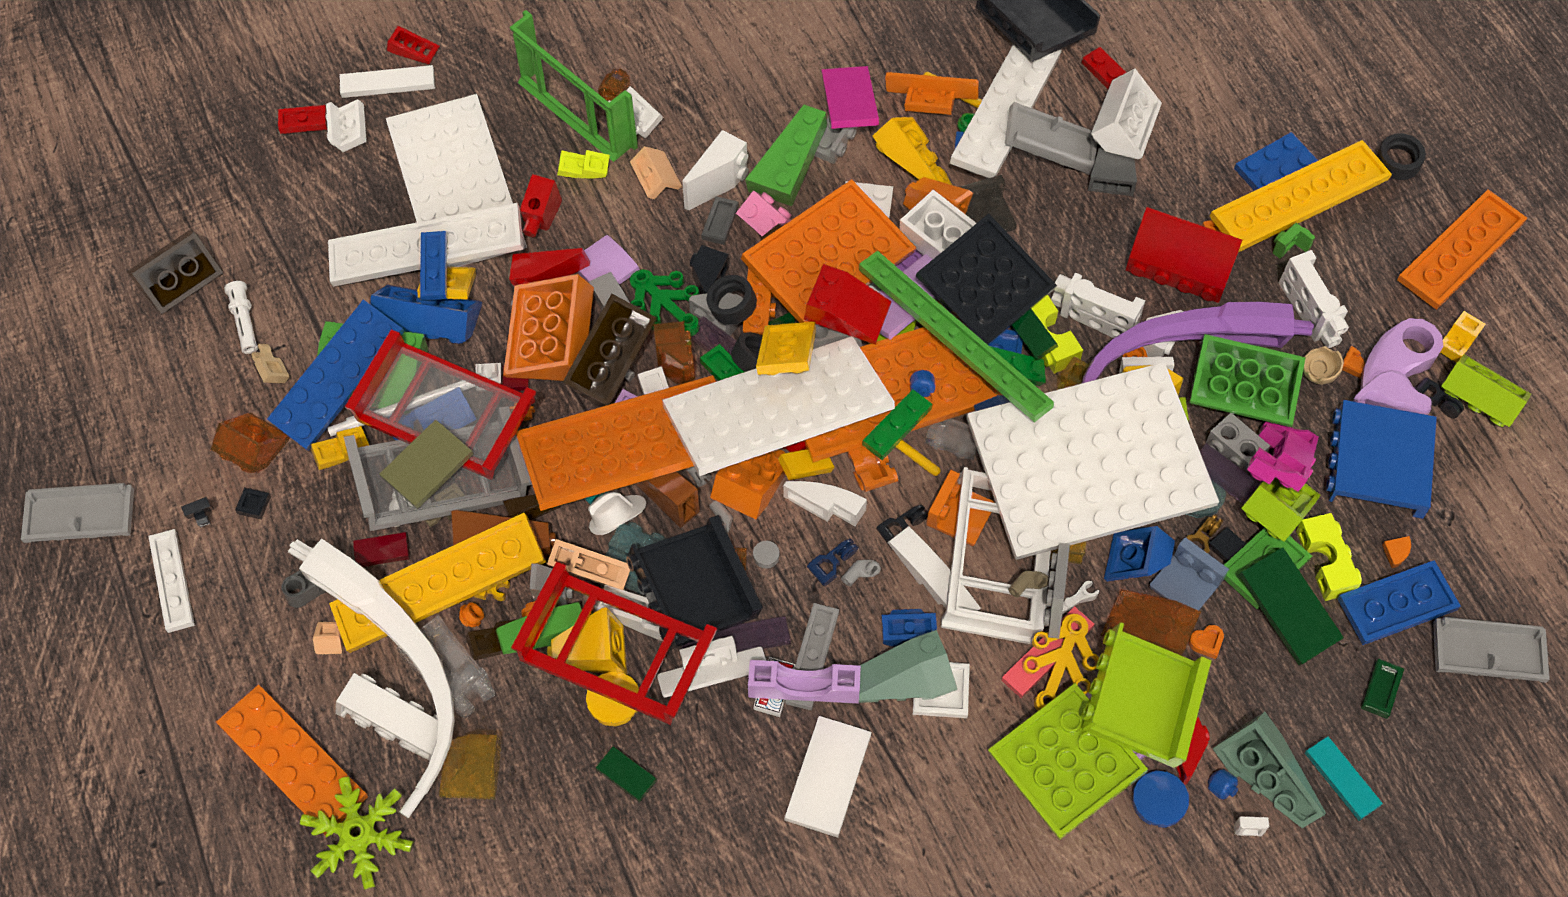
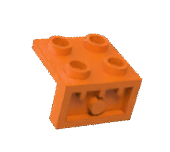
[927,470,995,546]

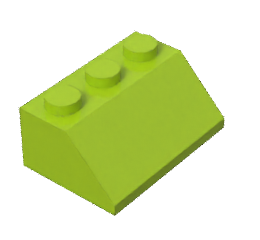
[1441,354,1532,427]

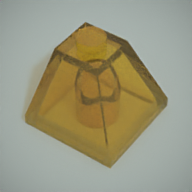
[439,734,501,799]

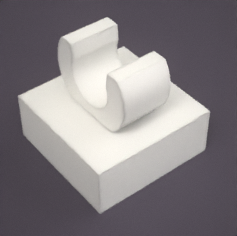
[476,363,502,391]

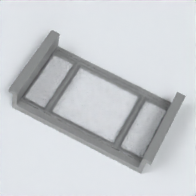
[344,407,532,531]

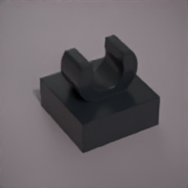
[181,497,214,528]

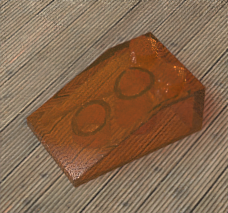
[1100,589,1201,656]

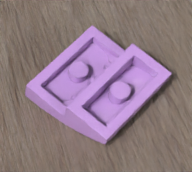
[576,235,640,285]

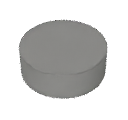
[753,541,779,569]

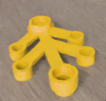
[1022,614,1099,711]

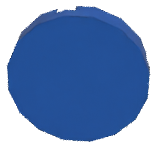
[1132,771,1189,828]

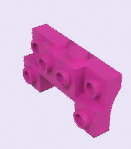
[1247,421,1319,492]

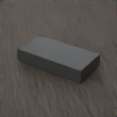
[701,196,739,245]

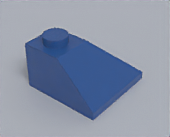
[1104,526,1175,582]

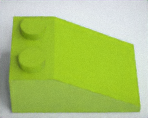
[1241,477,1321,542]

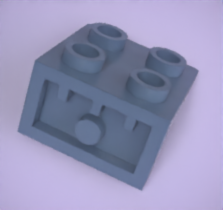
[1149,537,1229,618]

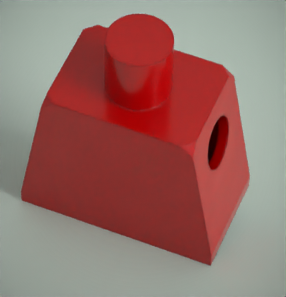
[520,174,562,237]

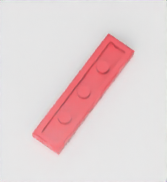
[1001,606,1095,699]

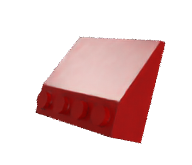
[1125,207,1243,303]

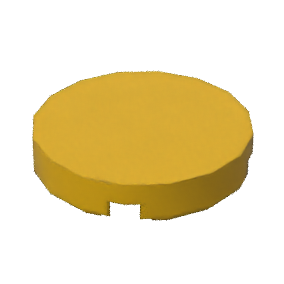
[586,672,639,726]

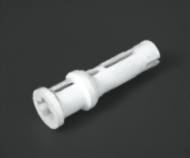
[224,281,258,354]

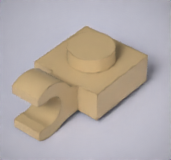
[252,344,290,383]

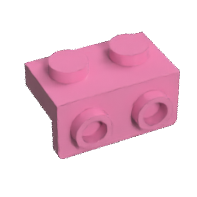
[736,191,792,236]

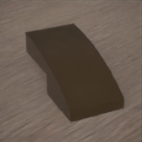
[466,619,518,661]

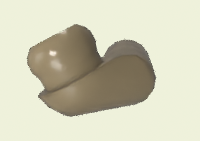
[1008,571,1049,598]

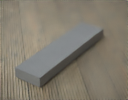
[785,603,839,711]

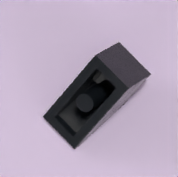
[690,245,729,294]

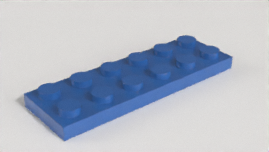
[267,299,404,451]

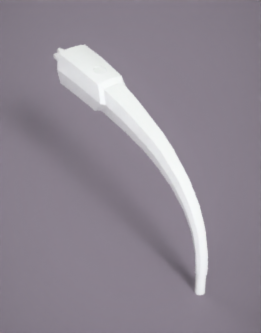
[288,539,455,818]

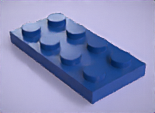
[1337,560,1461,645]

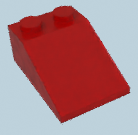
[804,264,892,345]

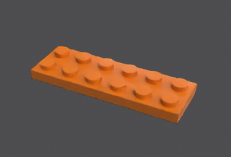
[1397,190,1527,310]
[216,684,368,836]

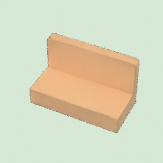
[630,146,682,199]

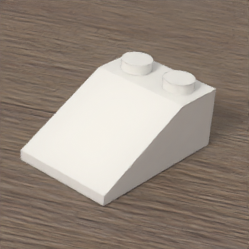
[682,130,749,211]

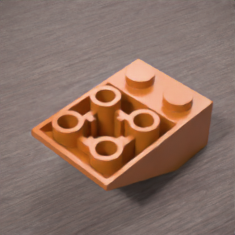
[710,449,786,520]

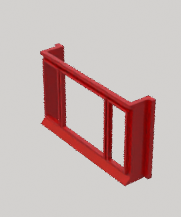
[511,561,717,725]

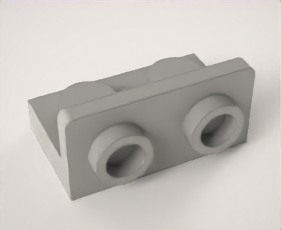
[814,116,858,164]

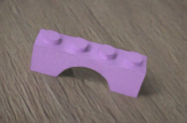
[748,660,861,703]

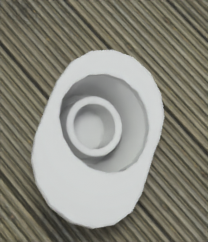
[588,492,646,535]

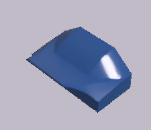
[882,609,937,647]

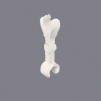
[1044,581,1099,627]

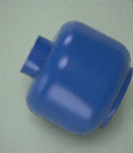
[910,370,936,397]
[1208,769,1238,800]

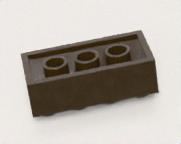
[563,293,657,407]

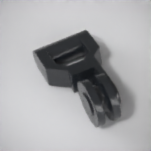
[1415,378,1464,419]
[876,505,928,549]

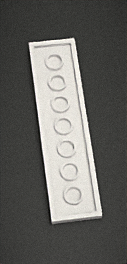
[950,44,1062,180]
[328,203,523,287]

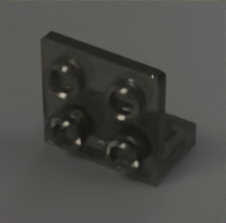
[960,175,1017,232]

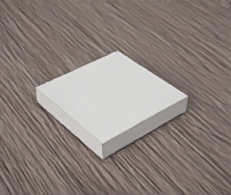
[912,662,969,718]

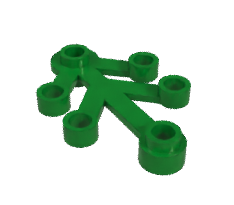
[630,270,700,336]

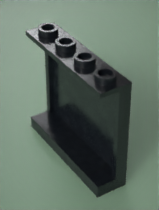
[976,0,1101,62]
[626,515,763,650]

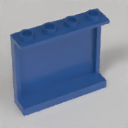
[1326,400,1437,519]

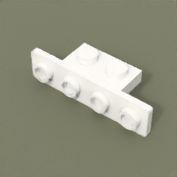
[657,636,766,697]

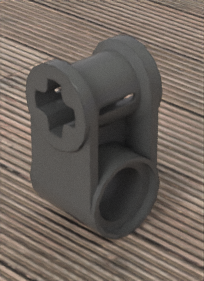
[281,570,326,608]

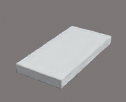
[785,716,872,837]

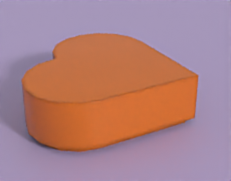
[1189,625,1224,659]

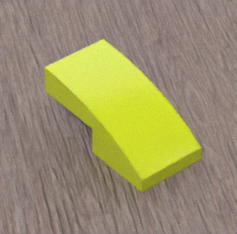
[557,150,610,178]

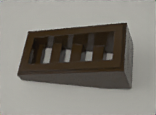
[503,495,561,520]

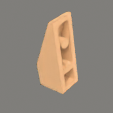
[547,539,630,590]

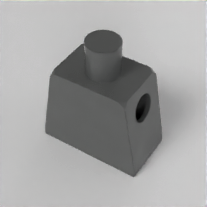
[1088,147,1137,196]

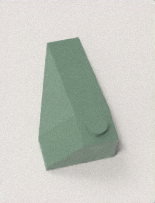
[859,630,958,703]
[1212,712,1326,828]

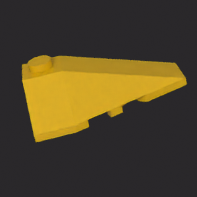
[872,117,952,185]

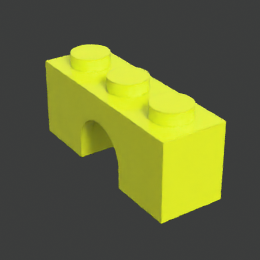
[1032,295,1083,374]
[1296,513,1362,601]

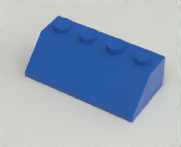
[370,285,482,343]

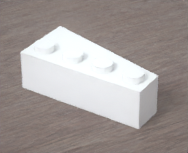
[336,673,438,761]

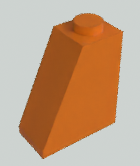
[903,177,973,214]

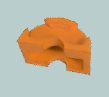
[848,446,898,492]

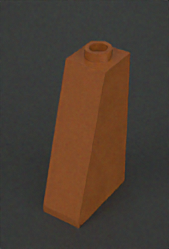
[635,472,700,528]
[451,510,556,559]

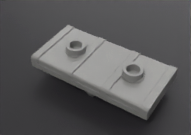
[1005,102,1097,175]
[21,483,134,543]
[1433,617,1550,683]

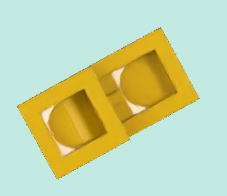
[1440,311,1486,363]
[311,426,369,470]

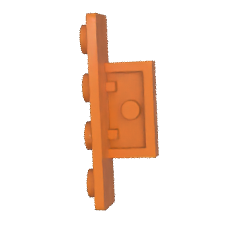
[885,72,979,115]
[743,267,776,335]

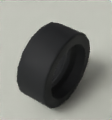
[1377,133,1426,180]
[706,275,757,325]
[731,332,763,372]

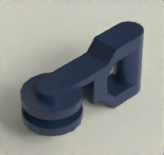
[807,539,859,586]

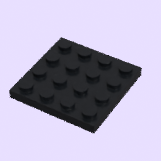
[916,213,1057,345]

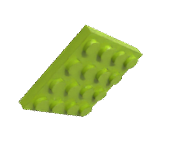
[988,683,1148,840]

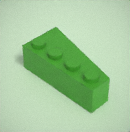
[745,105,828,206]

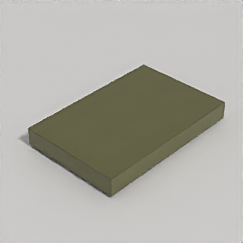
[379,419,474,509]

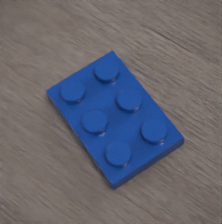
[1234,132,1318,191]

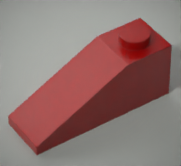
[509,248,590,287]

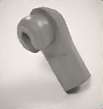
[709,500,733,534]
[841,560,881,587]

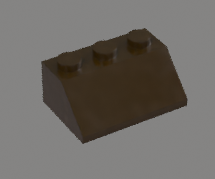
[127,231,223,315]

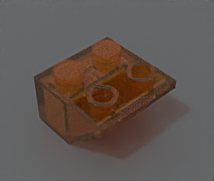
[653,321,695,385]

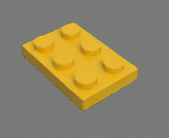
[756,322,816,375]

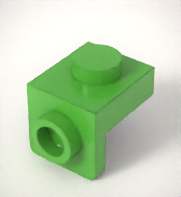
[1273,223,1315,259]

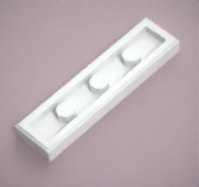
[340,65,435,98]
[149,529,195,633]

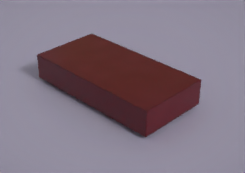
[353,532,410,567]

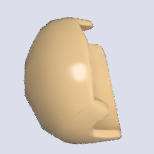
[1303,346,1344,385]

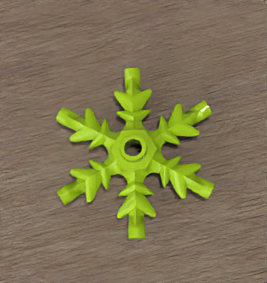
[300,777,413,890]

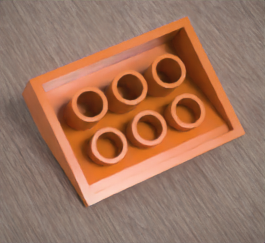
[503,274,594,381]

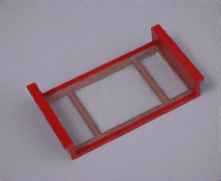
[345,329,536,480]

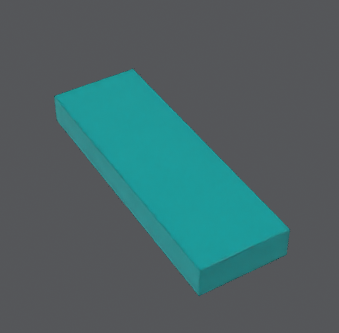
[1305,736,1383,821]

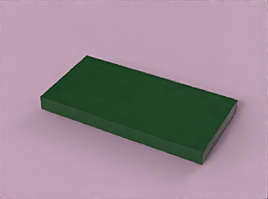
[1238,547,1344,666]

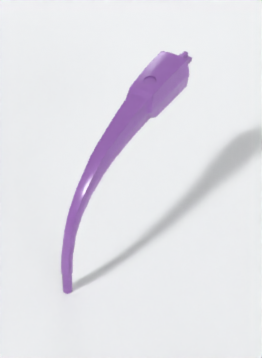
[1082,302,1314,383]

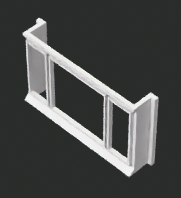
[941,467,1051,645]

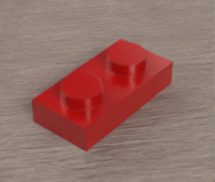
[1081,47,1127,90]
[278,105,327,134]

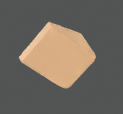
[313,622,343,654]

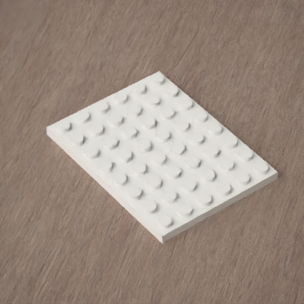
[967,362,1219,560]

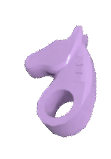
[1353,318,1443,415]

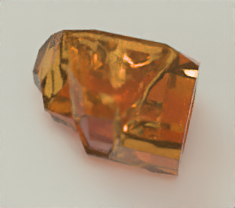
[598,68,630,101]

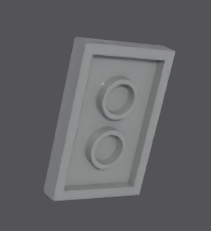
[1044,543,1070,639]

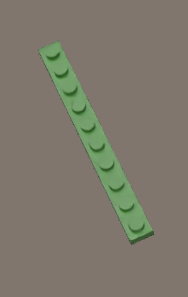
[859,251,1054,422]

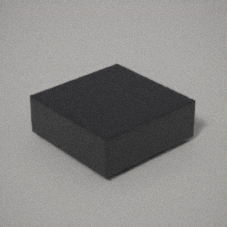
[235,487,271,520]
[1208,527,1246,563]

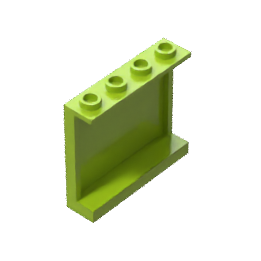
[1082,622,1211,768]

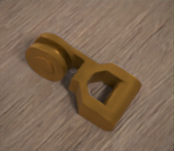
[1186,514,1224,554]

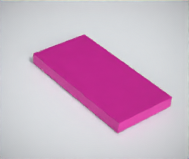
[822,66,879,129]

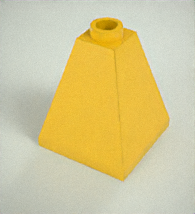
[547,607,627,675]

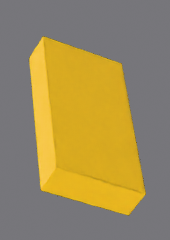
[778,450,835,480]

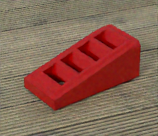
[387,25,440,64]

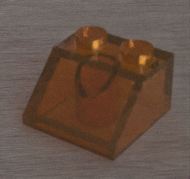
[210,413,290,473]

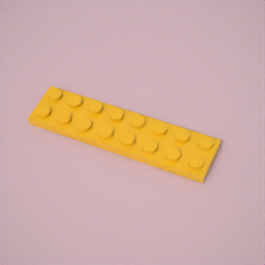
[1209,140,1392,252]
[329,513,546,653]

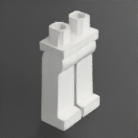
[1278,250,1349,348]
[1051,273,1145,338]

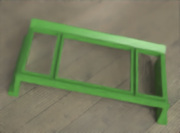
[510,10,638,162]

